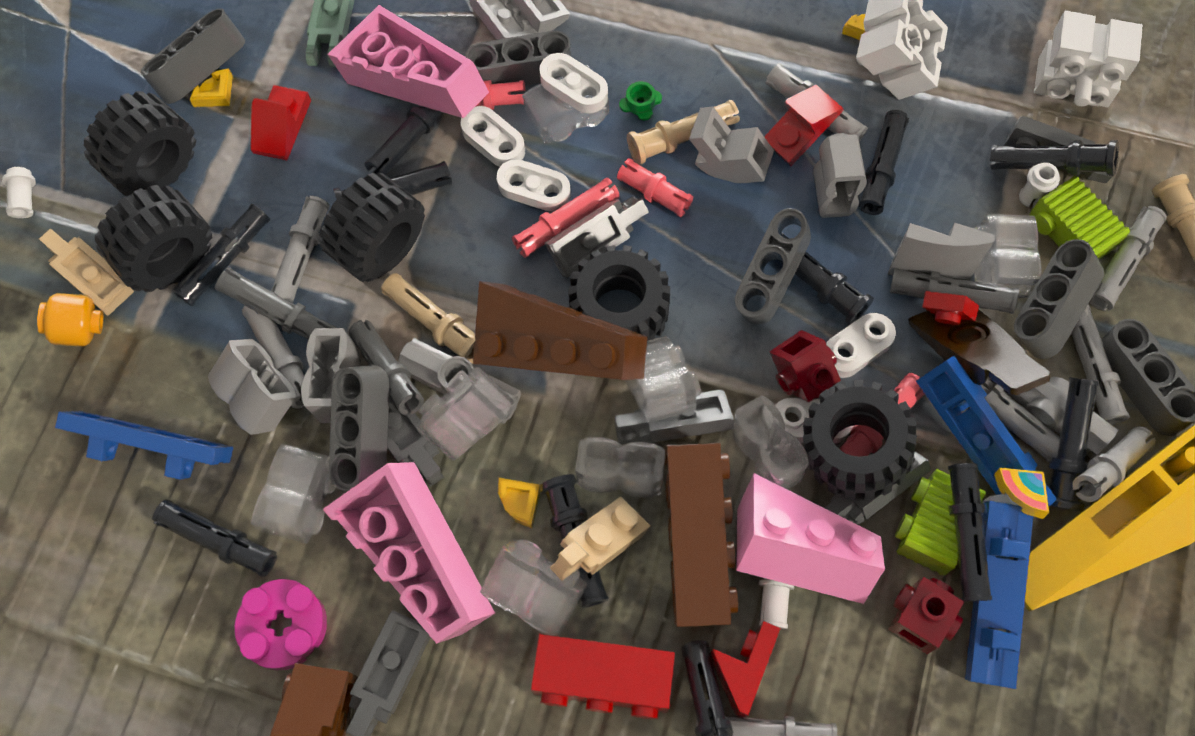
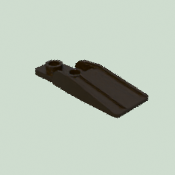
[908,309,1050,395]

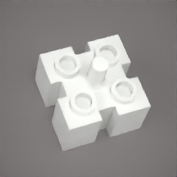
[856,0,948,100]
[1034,11,1143,107]

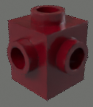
[769,330,841,403]
[888,577,964,654]

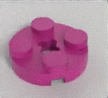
[235,579,327,670]

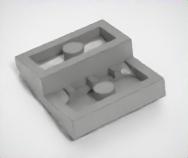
[470,0,570,40]
[888,223,995,280]

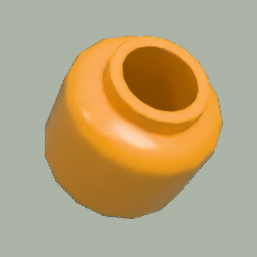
[37,293,104,347]

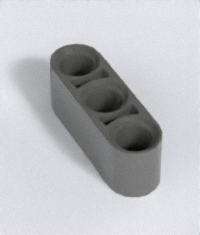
[140,8,245,104]
[465,31,571,85]
[735,208,811,325]
[1014,239,1104,359]
[1102,319,1195,436]
[329,365,390,491]

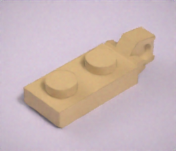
[39,229,134,316]
[550,497,651,581]

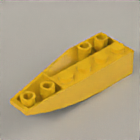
[1024,424,1195,612]

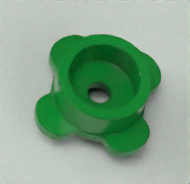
[619,81,662,121]

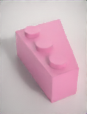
[736,473,885,604]

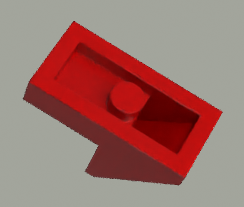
[251,85,311,161]
[764,85,844,166]
[710,621,781,718]

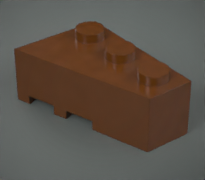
[270,663,358,736]

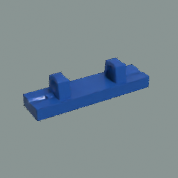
[916,356,1057,507]
[55,411,233,480]
[965,501,1033,689]

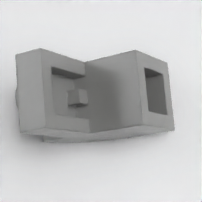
[689,106,774,183]

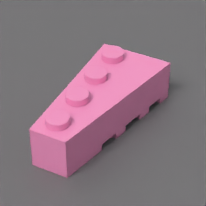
[327,5,489,118]
[323,462,495,644]

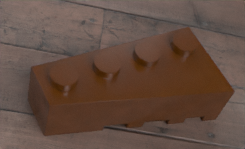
[473,281,647,380]
[663,443,738,627]

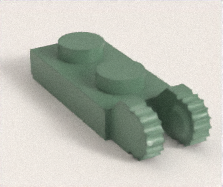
[305,0,355,67]

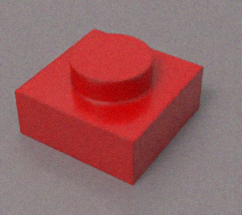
[922,291,979,325]

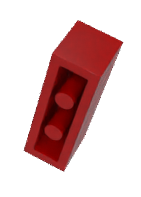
[531,634,675,720]

